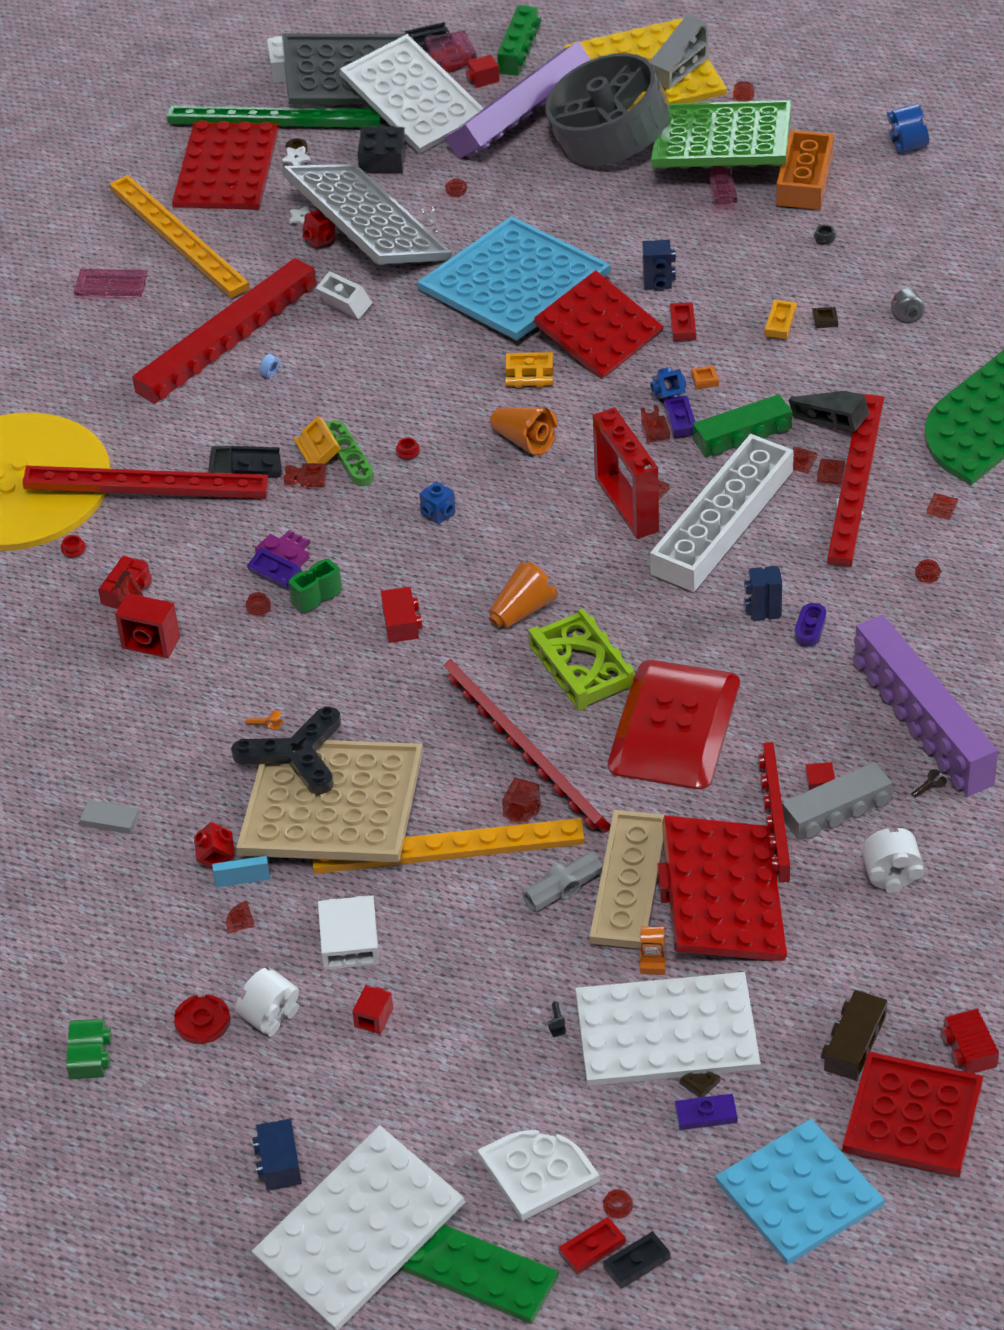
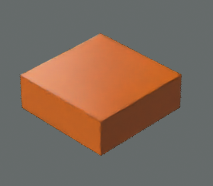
[691,366,719,390]

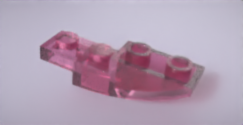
[706,166,737,205]

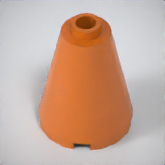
[490,407,558,455]
[489,560,558,629]

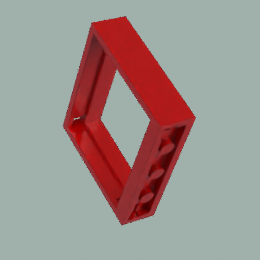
[593,407,659,539]

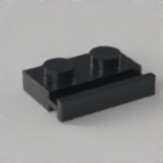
[404,22,454,52]
[231,446,282,478]

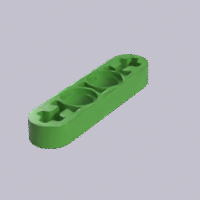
[326,420,374,486]

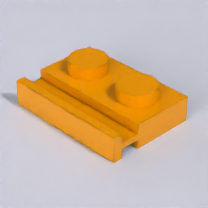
[293,416,341,471]

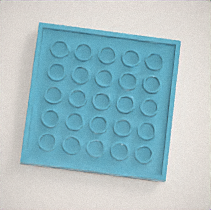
[417,216,611,340]

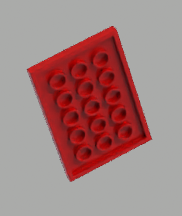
[172,121,279,210]
[662,815,787,961]

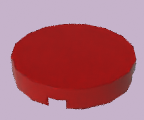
[174,994,231,1044]

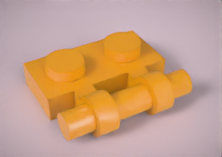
[505,352,553,389]

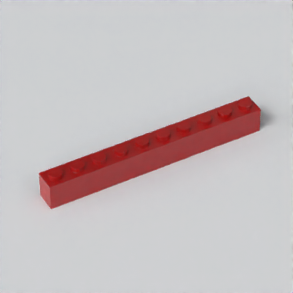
[132,258,316,404]

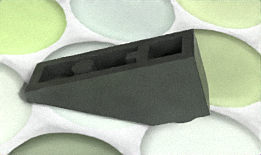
[789,391,869,432]

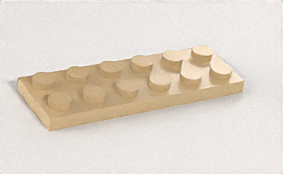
[590,810,664,949]

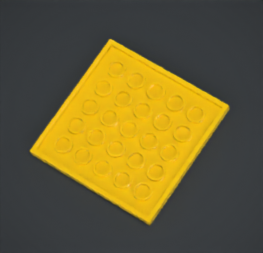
[564,18,727,111]

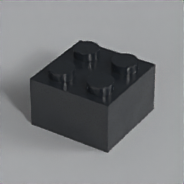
[357,126,406,174]

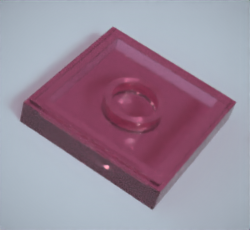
[425,30,477,67]

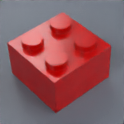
[115,593,180,659]

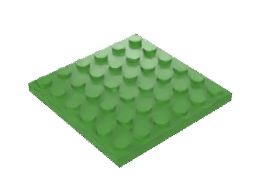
[651,100,791,169]

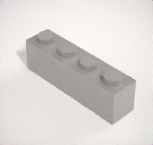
[782,762,892,841]

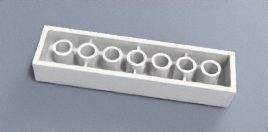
[650,434,793,592]

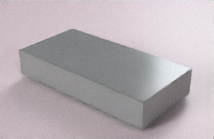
[80,800,140,834]

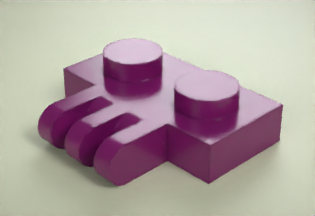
[255,530,311,567]

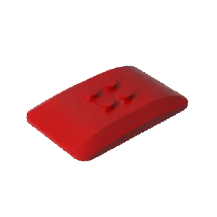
[608,660,740,789]

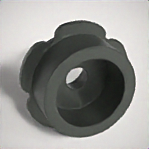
[814,224,836,244]

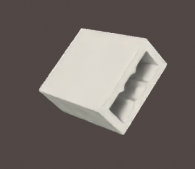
[318,895,380,970]

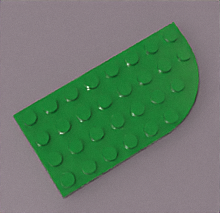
[925,350,1004,486]

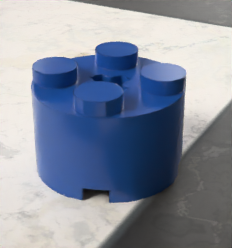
[886,104,929,154]

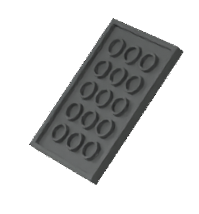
[282,33,409,104]

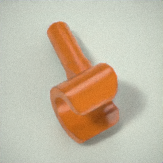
[245,710,284,730]

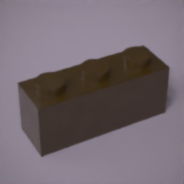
[821,990,888,1081]

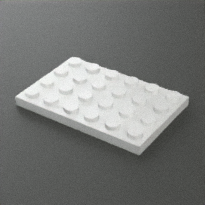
[340,34,484,154]
[576,972,761,1086]
[252,1125,465,1330]

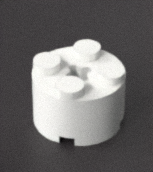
[862,828,924,893]
[235,968,299,1037]

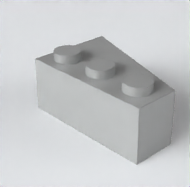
[650,14,708,89]

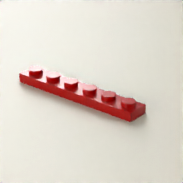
[758,742,790,883]

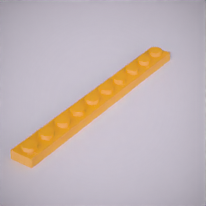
[109,175,250,298]
[312,818,585,874]

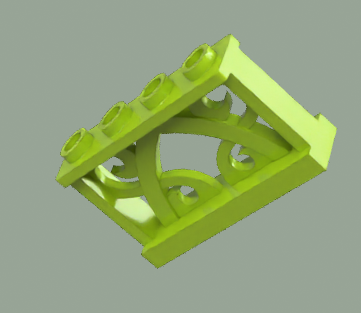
[528,608,635,711]

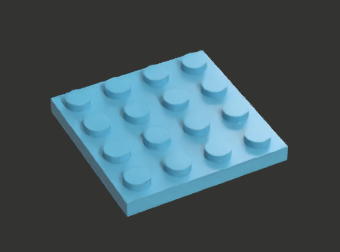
[715,1119,885,1265]

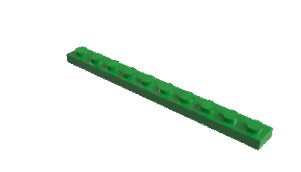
[167,106,382,129]

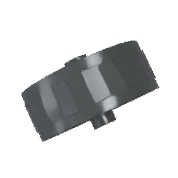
[545,53,670,166]

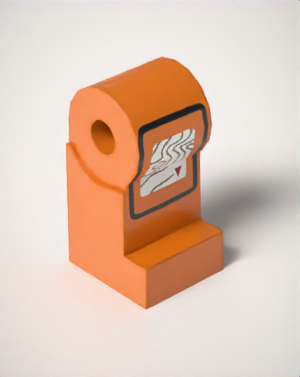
[640,926,666,975]

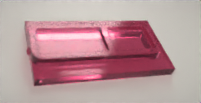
[74,269,148,297]

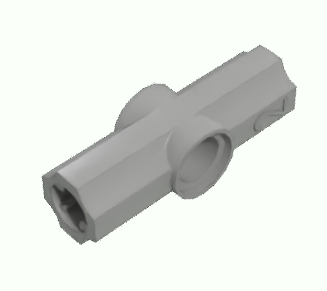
[522,852,603,912]

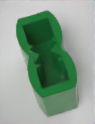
[288,558,342,613]
[66,1019,112,1079]

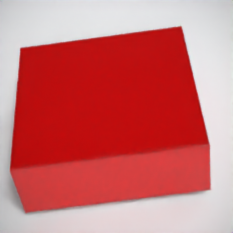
[805,762,835,790]

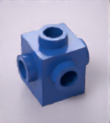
[650,367,686,400]
[419,481,456,525]

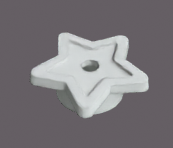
[282,146,310,166]
[289,206,310,226]

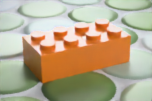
[776,130,834,210]

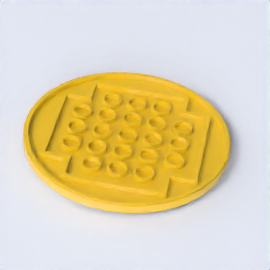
[0,413,111,551]

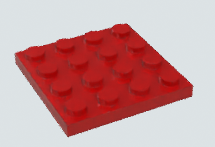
[533,270,664,379]
[842,1051,984,1178]

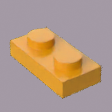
[764,300,797,339]

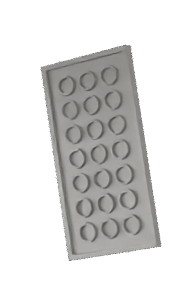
[282,164,452,265]

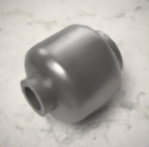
[891,289,925,323]

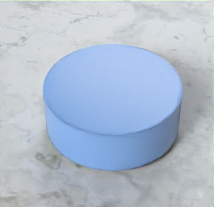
[259,354,279,379]

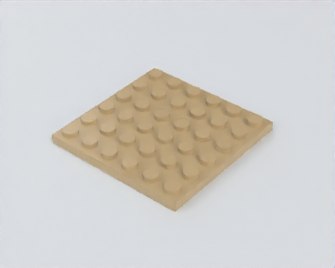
[237,740,423,862]

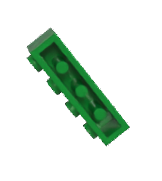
[497,5,541,76]

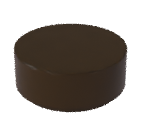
[286,138,308,154]

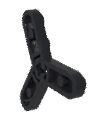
[231,706,341,794]

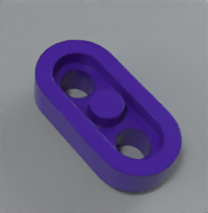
[795,603,826,646]

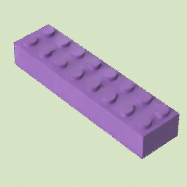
[444,41,591,159]
[853,615,998,797]

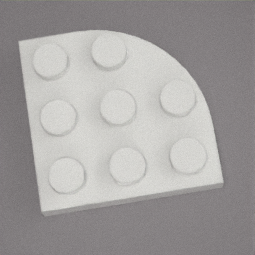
[478,1130,600,1221]

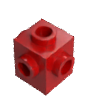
[302,209,336,248]
[194,822,234,869]

